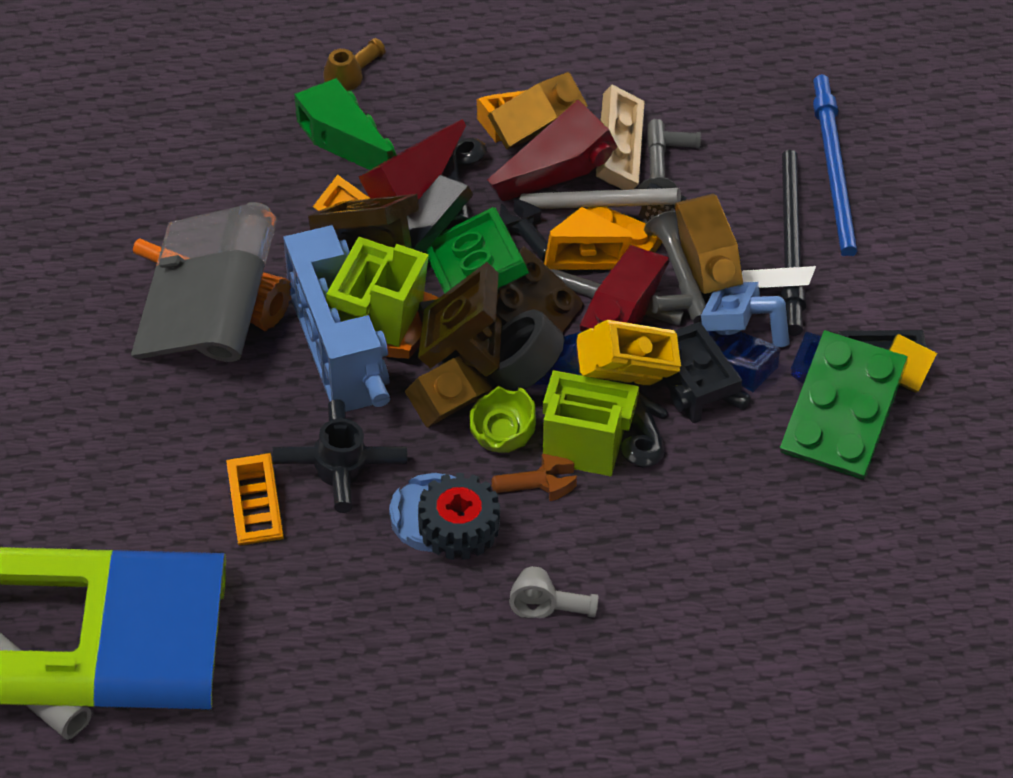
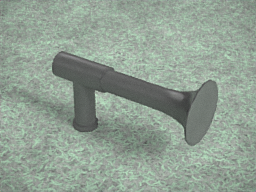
[638,119,701,189]
[644,211,706,323]

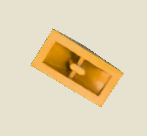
[544,207,632,270]

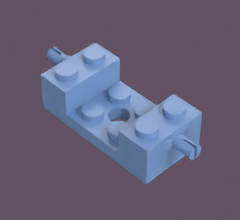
[283,225,390,411]

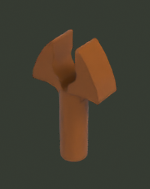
[491,454,577,501]

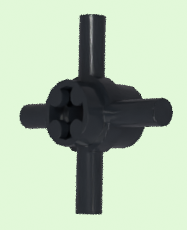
[272,399,407,513]

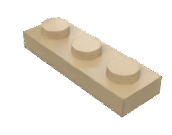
[596,84,644,190]

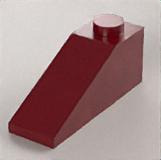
[487,100,618,201]
[358,119,466,200]
[580,245,669,333]

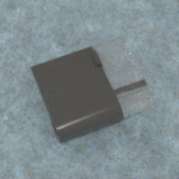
[131,202,277,362]

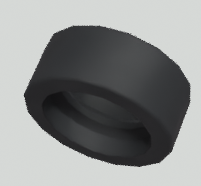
[489,309,565,391]

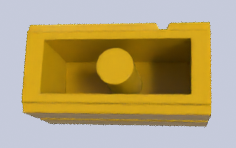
[576,320,681,385]

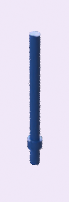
[813,75,857,256]

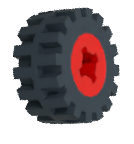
[418,473,500,560]

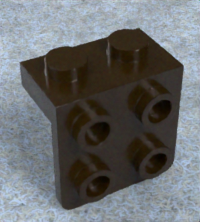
[496,246,583,332]

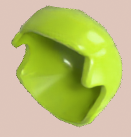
[470,386,536,453]

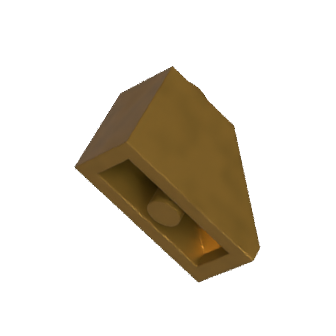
[487,72,588,150]
[675,194,743,294]
[405,356,499,428]

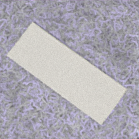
[742,266,816,288]

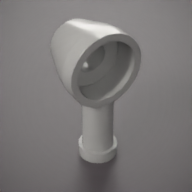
[509,567,598,618]

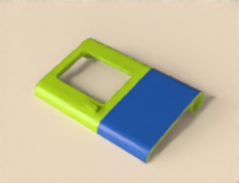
[0,547,226,709]

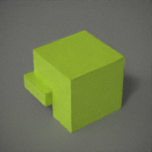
[326,237,429,347]
[543,370,639,477]

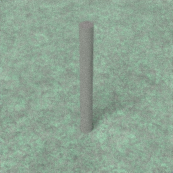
[520,188,681,209]

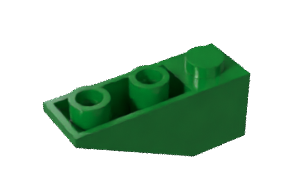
[294,78,396,170]

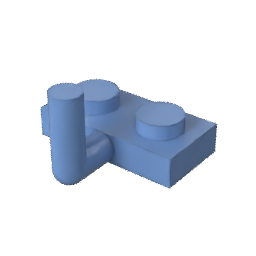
[701,282,790,347]

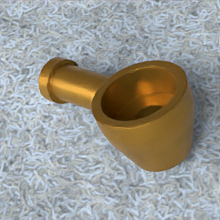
[323,38,386,91]

